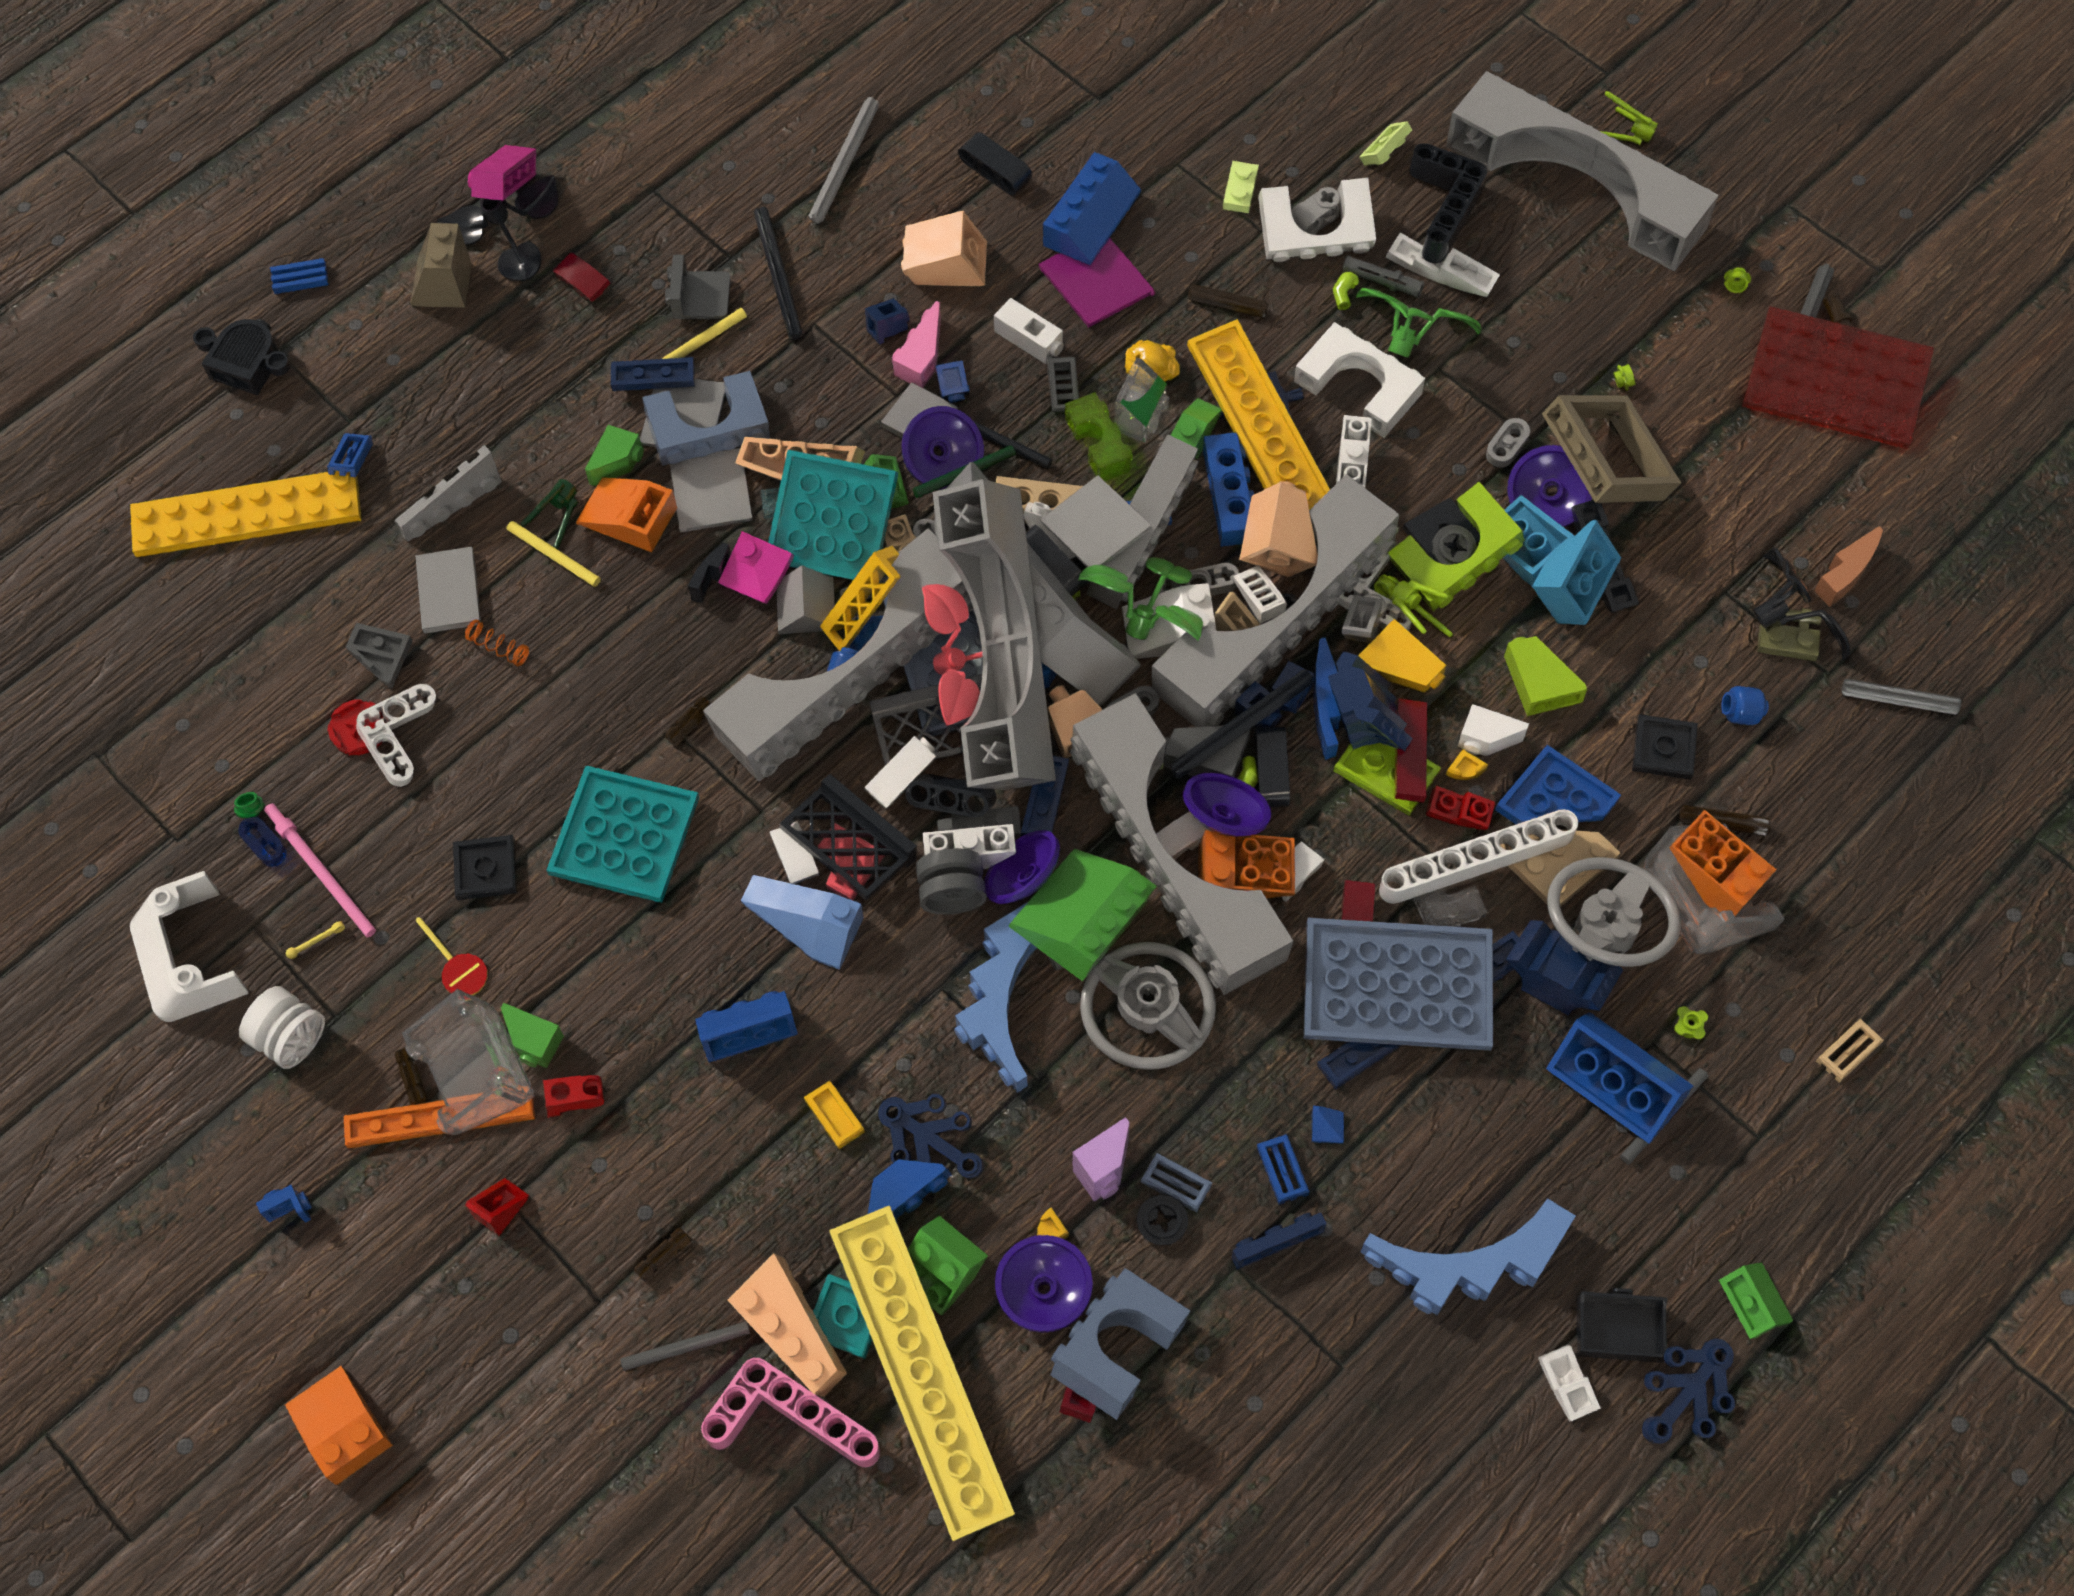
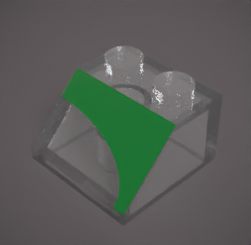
[1115,357,1170,443]

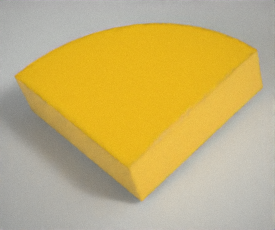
[1446,749,1488,780]
[1037,1208,1069,1239]

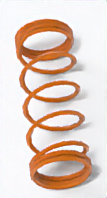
[465,619,529,666]

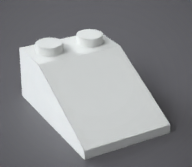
[1122,583,1217,659]

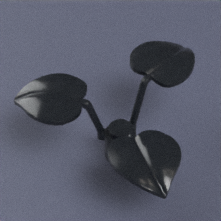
[437,175,559,282]
[1753,547,1850,661]

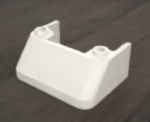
[130,871,249,1022]

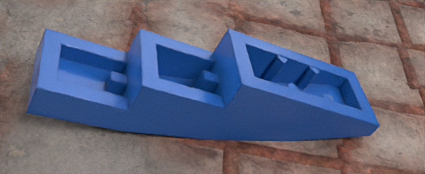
[1314,638,1341,759]

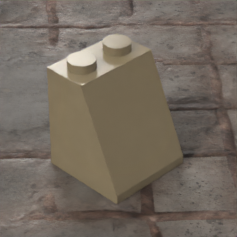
[410,223,472,308]

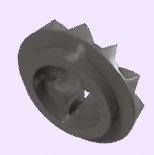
[1431,525,1477,565]

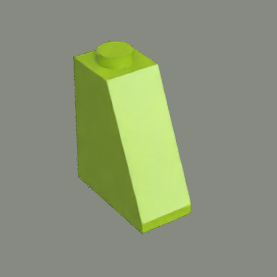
[1504,636,1587,716]

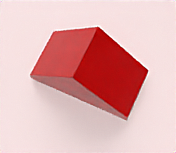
[465,1178,529,1236]

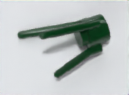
[520,479,578,550]

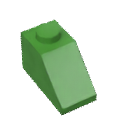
[1171,398,1223,459]
[585,425,644,486]
[501,1003,564,1068]

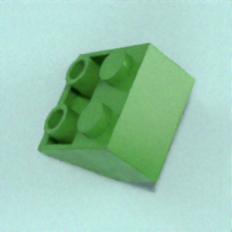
[908,1216,988,1316]

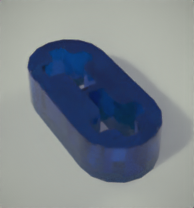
[238,817,287,867]

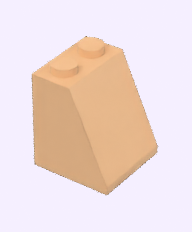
[901,211,987,286]
[1240,481,1318,577]

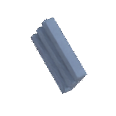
[1141,1153,1212,1212]

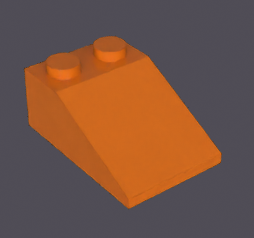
[285,1366,393,1485]

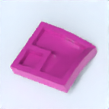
[718,531,795,604]

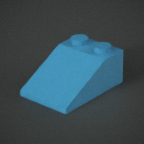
[1503,495,1574,586]
[1532,520,1621,625]

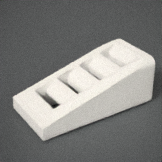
[1233,565,1287,624]

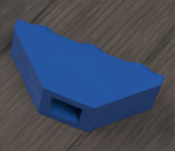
[868,1159,952,1223]

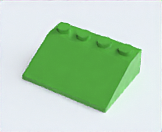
[1008,848,1157,981]

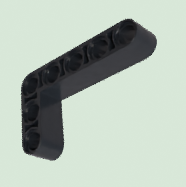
[1409,143,1488,263]

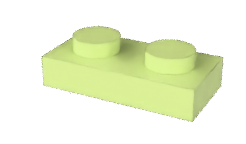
[1359,121,1412,165]
[1223,161,1259,213]

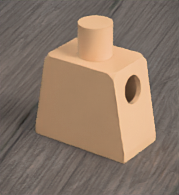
[1047,685,1103,758]

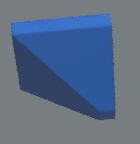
[1312,1106,1344,1143]

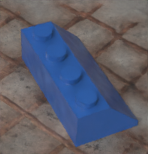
[1043,152,1141,265]
[1546,1012,1693,1144]

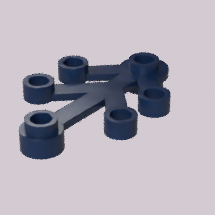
[878,1094,984,1179]
[1642,1339,1735,1443]

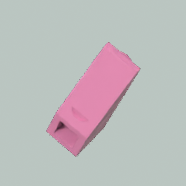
[892,301,941,388]

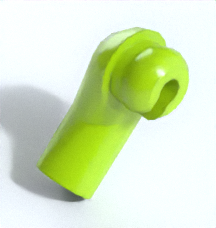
[1333,271,1359,310]
[1237,756,1258,788]

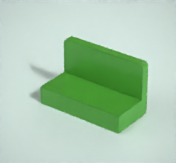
[1719,1263,1793,1339]

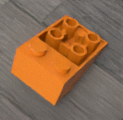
[576,477,677,552]
[1669,810,1777,923]
[1198,830,1295,898]

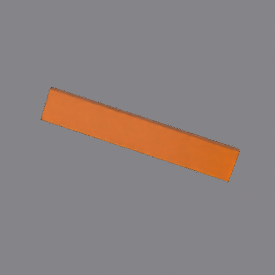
[344,1086,535,1149]

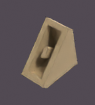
[1214,592,1261,631]

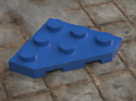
[1495,745,1621,824]

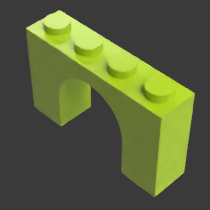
[1388,482,1525,611]

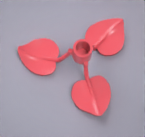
[922,584,982,726]

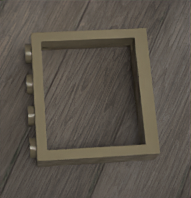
[1542,395,1681,503]

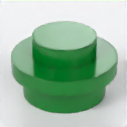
[234,792,264,819]

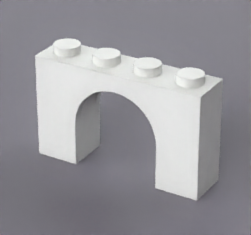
[1258,178,1376,262]
[1294,322,1425,438]

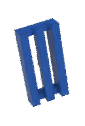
[270,258,328,294]
[327,433,373,477]
[1257,1134,1309,1205]

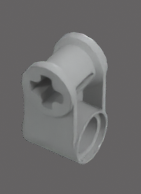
[1291,187,1340,235]

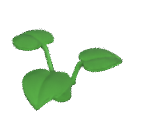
[1356,288,1481,358]
[1078,557,1203,641]

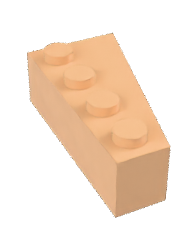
[735,437,865,481]
[728,1253,847,1397]

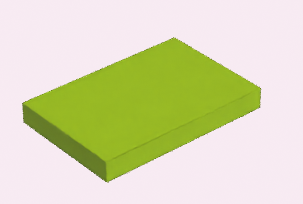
[1333,743,1441,816]

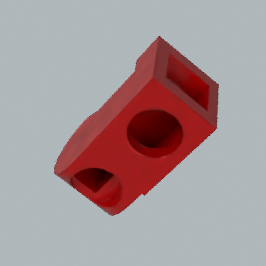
[543,1075,605,1117]

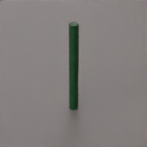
[913,445,1016,498]

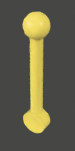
[286,921,345,959]

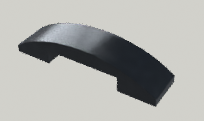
[1572,500,1639,613]

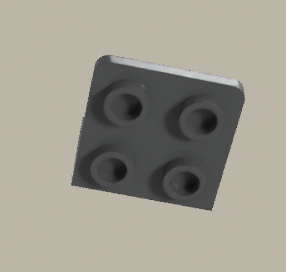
[665,255,731,319]

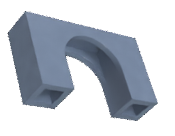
[642,371,770,466]
[1051,1268,1190,1420]

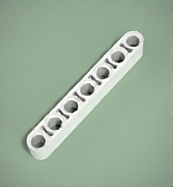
[1379,809,1578,904]

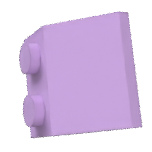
[1073,1117,1129,1201]

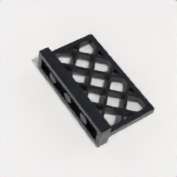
[869,674,982,766]
[779,774,917,901]

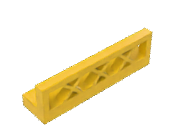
[820,546,901,651]

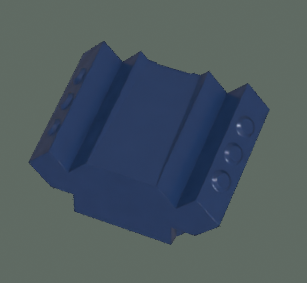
[1328,651,1413,751]
[1506,920,1623,1016]

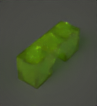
[1065,392,1133,481]

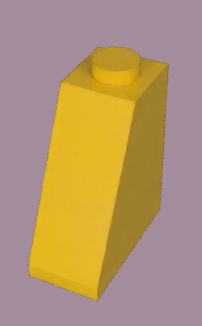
[1358,619,1446,693]

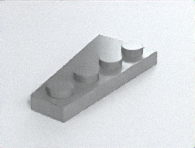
[395,445,502,542]

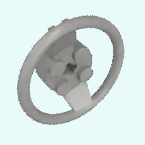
[1547,857,1681,967]
[1080,942,1216,1070]

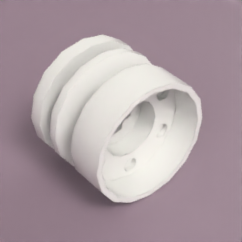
[239,986,325,1069]

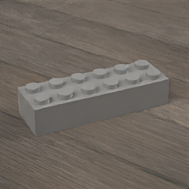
[1086,434,1199,610]

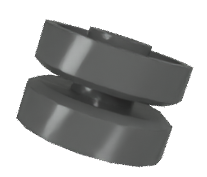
[916,848,987,915]

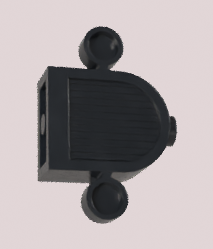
[193,319,291,395]

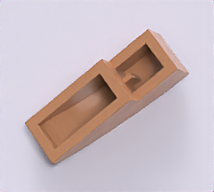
[1814,526,1883,607]

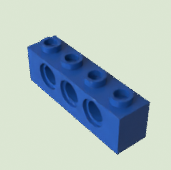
[1203,432,1254,547]

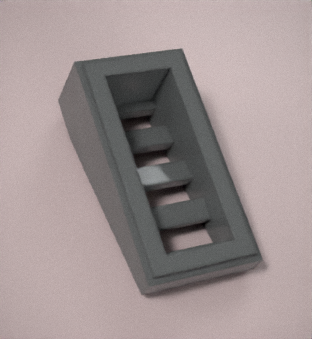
[1047,357,1080,413]

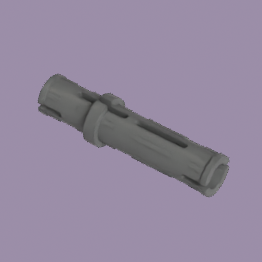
[1342,255,1425,298]

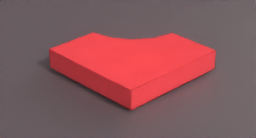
[818,823,885,900]

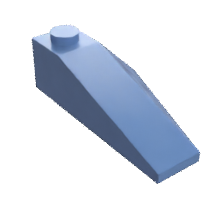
[741,875,864,970]

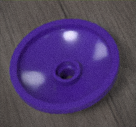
[901,406,984,490]
[1507,445,1593,528]
[1183,773,1271,837]
[984,830,1060,904]
[995,1235,1093,1333]

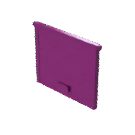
[1038,238,1155,328]

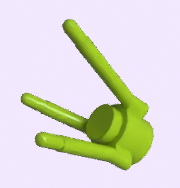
[1600,91,1658,146]
[1391,579,1453,637]

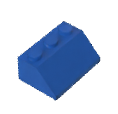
[695,991,798,1063]

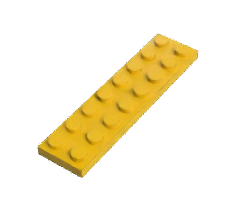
[1187,319,1330,510]
[130,471,361,557]

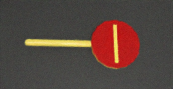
[416,917,488,998]

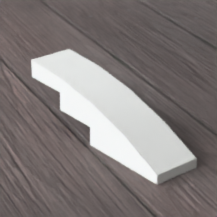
[1386,233,1500,297]

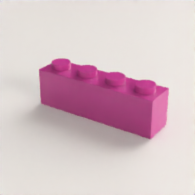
[468,145,536,201]

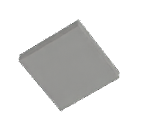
[881,382,958,438]

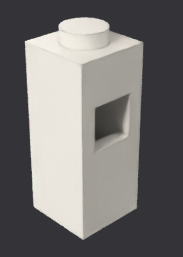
[994,298,1064,364]
[865,736,936,810]

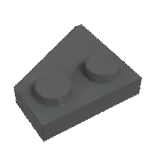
[346,623,413,688]

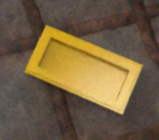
[804,1080,865,1149]

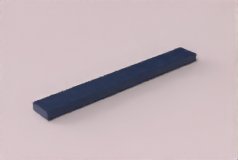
[1317,931,1519,1090]

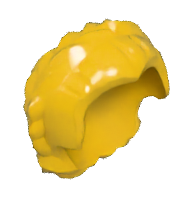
[1125,340,1180,386]

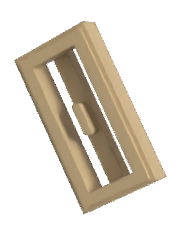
[1816,1019,1884,1083]

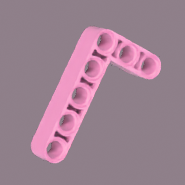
[701,1358,880,1467]

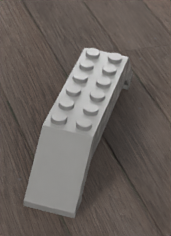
[934,462,1141,706]

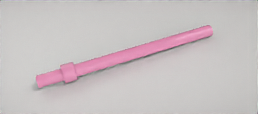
[264,803,376,938]

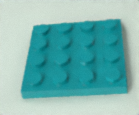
[768,450,899,580]
[546,766,700,903]

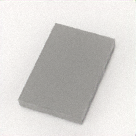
[415,547,481,634]

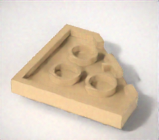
[1500,829,1620,907]

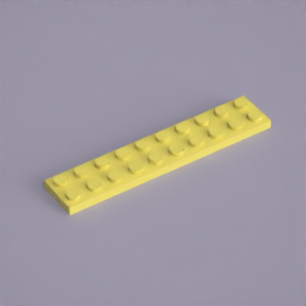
[829,1205,1015,1542]

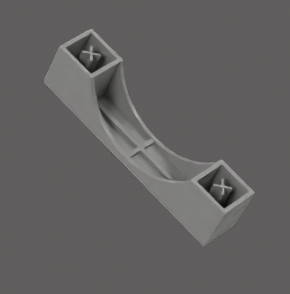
[1446,71,1719,272]
[1152,474,1399,727]
[933,479,1056,790]
[703,528,974,782]
[1070,693,1293,995]

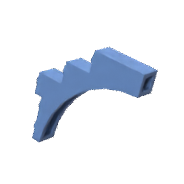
[954,901,1037,1093]
[1361,1199,1575,1316]

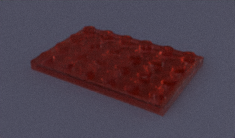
[1742,306,1934,449]

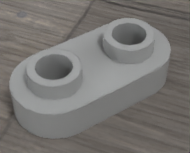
[1486,418,1530,467]

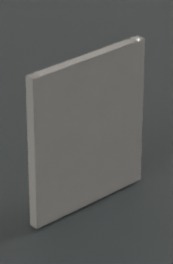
[640,379,725,447]
[670,448,753,533]
[1040,475,1152,567]

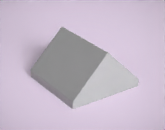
[777,565,835,634]

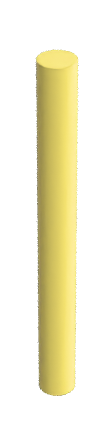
[661,308,747,359]
[507,521,601,587]

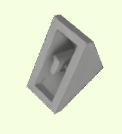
[1342,595,1383,643]

